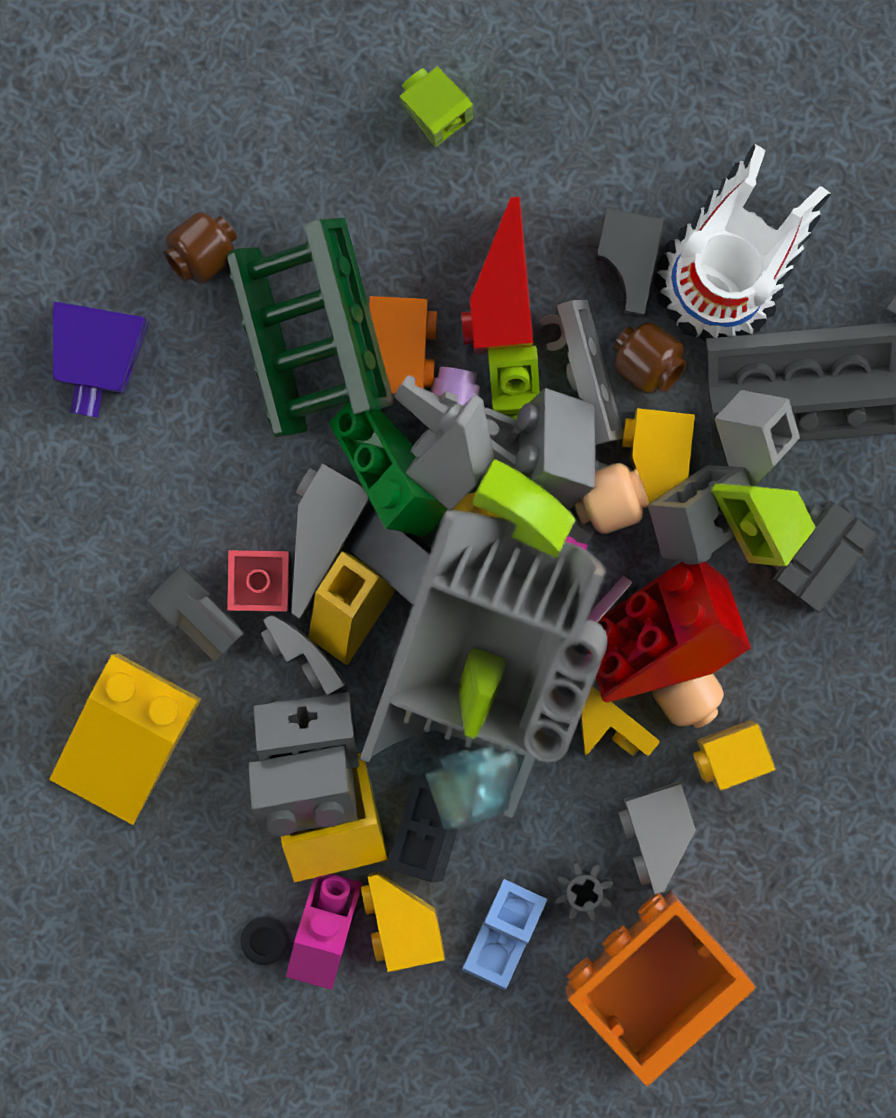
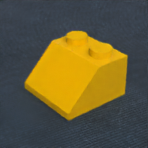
[281,753,388,883]

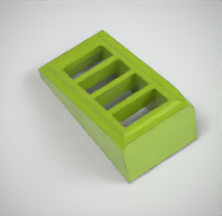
[458,648,507,739]

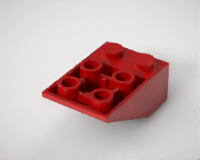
[586,561,751,703]

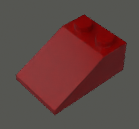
[461,196,533,355]

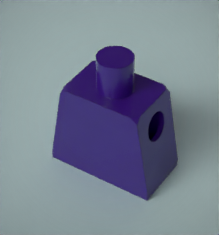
[53,301,149,418]

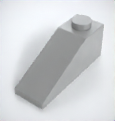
[291,464,370,618]

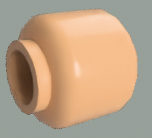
[575,463,649,534]
[652,674,724,728]

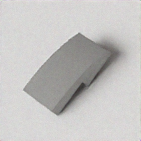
[261,615,346,695]

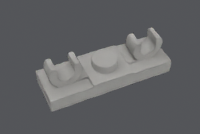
[540,300,623,445]

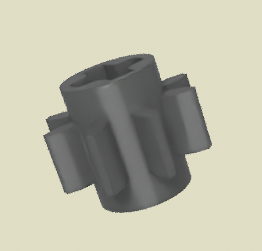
[555,861,614,921]

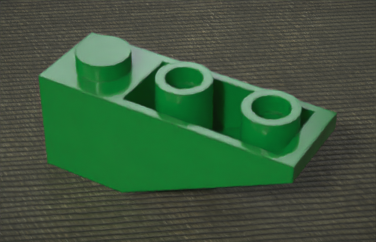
[329,402,450,537]

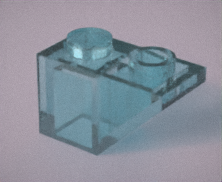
[426,746,518,829]

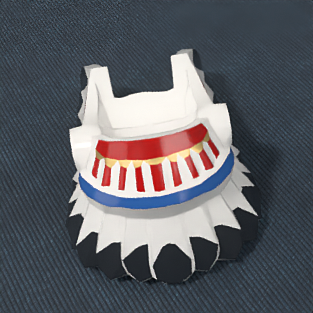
[653,144,831,341]

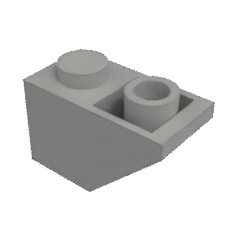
[715,390,800,486]
[405,394,494,510]
[618,782,696,894]

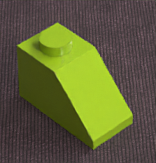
[399,66,473,147]
[711,484,816,566]

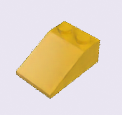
[49,653,201,825]

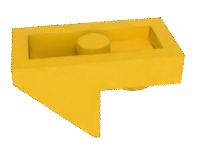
[580,686,660,757]

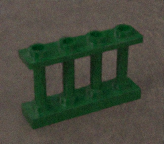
[227,218,395,438]

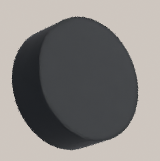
[240,916,289,965]

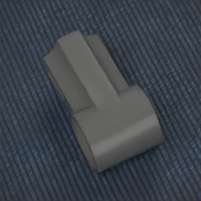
[147,564,245,662]

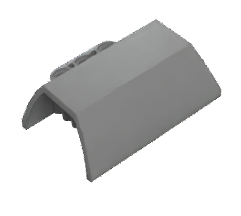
[360,510,607,818]

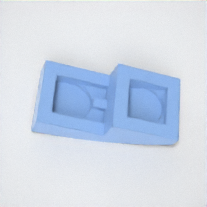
[461,879,547,990]

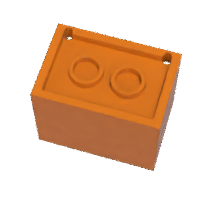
[565,891,756,1087]

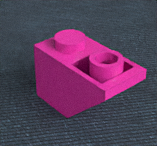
[286,874,362,990]

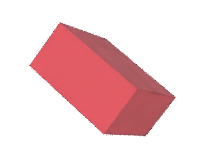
[227,550,290,612]

